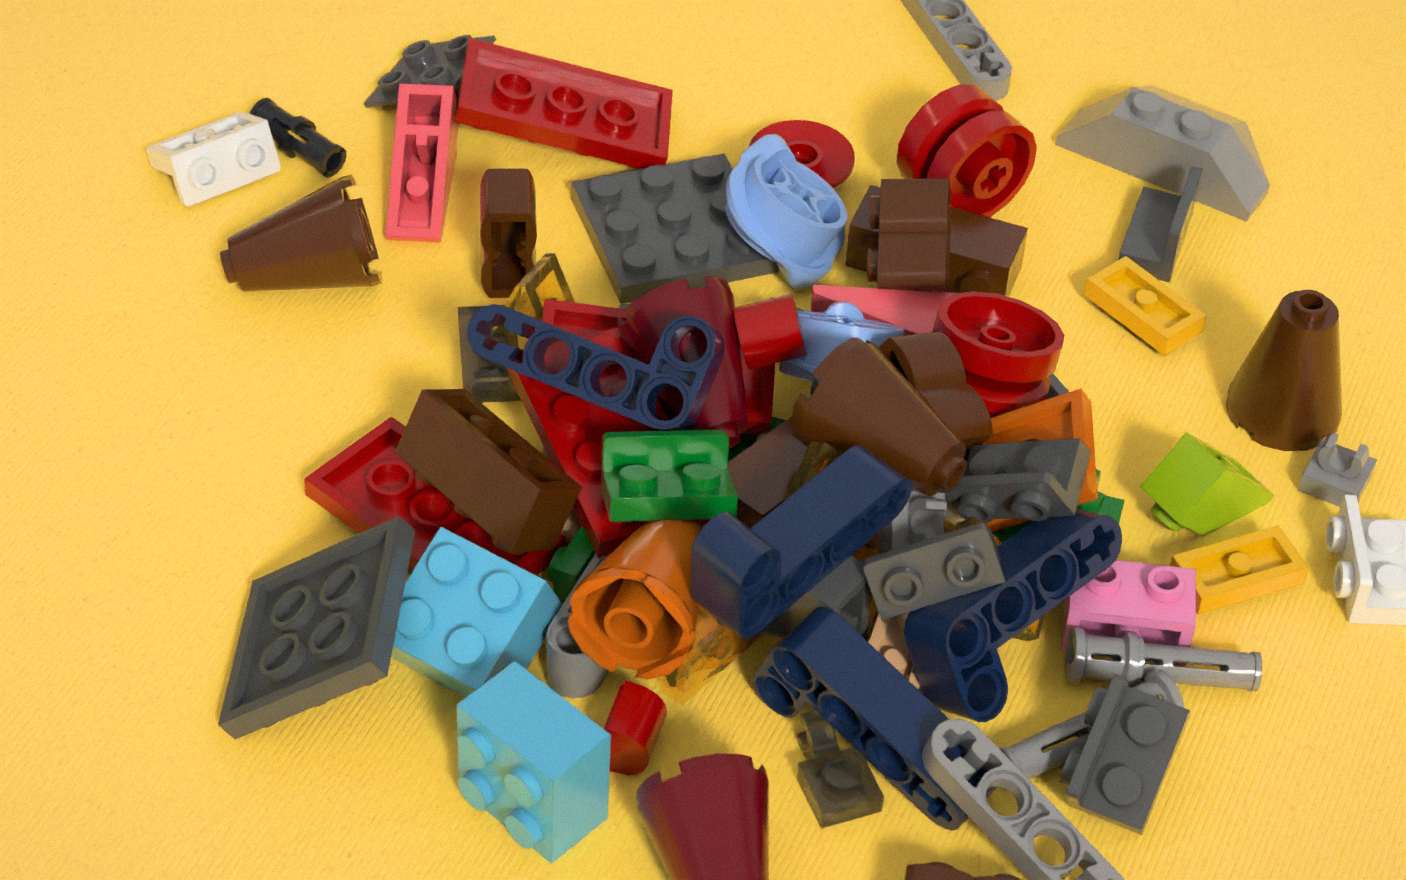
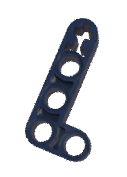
[467,304,725,431]
[691,445,912,639]
[904,508,1122,722]
[753,607,998,830]

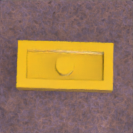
[1084,256,1206,356]
[1170,525,1309,615]

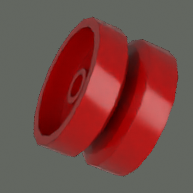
[896,84,1037,217]
[932,291,1065,418]

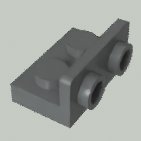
[940,438,1091,523]
[863,523,1005,620]
[1059,674,1190,835]

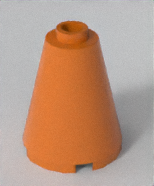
[568,519,702,680]

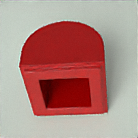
[733,293,807,370]
[604,681,667,775]

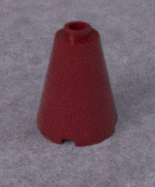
[616,276,749,449]
[635,753,769,880]

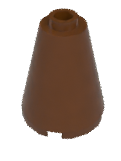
[220,174,383,292]
[1226,290,1342,451]
[790,337,967,496]

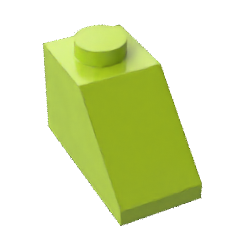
[1140,432,1274,536]

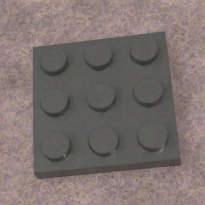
[571,153,778,304]
[218,516,415,739]

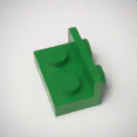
[601,430,738,522]

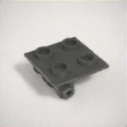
[363,35,496,108]

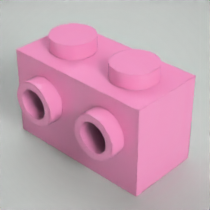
[1061,560,1196,666]

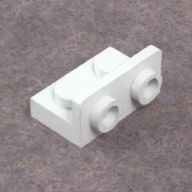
[145,111,281,206]
[1326,495,1406,626]

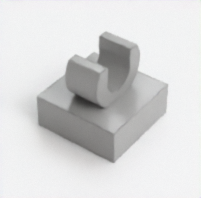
[1298,433,1377,507]
[878,491,947,554]

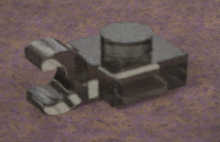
[796,710,884,829]

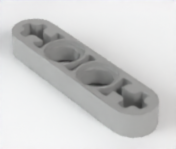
[901,0,1012,101]
[922,718,1124,880]

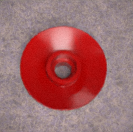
[749,120,855,188]

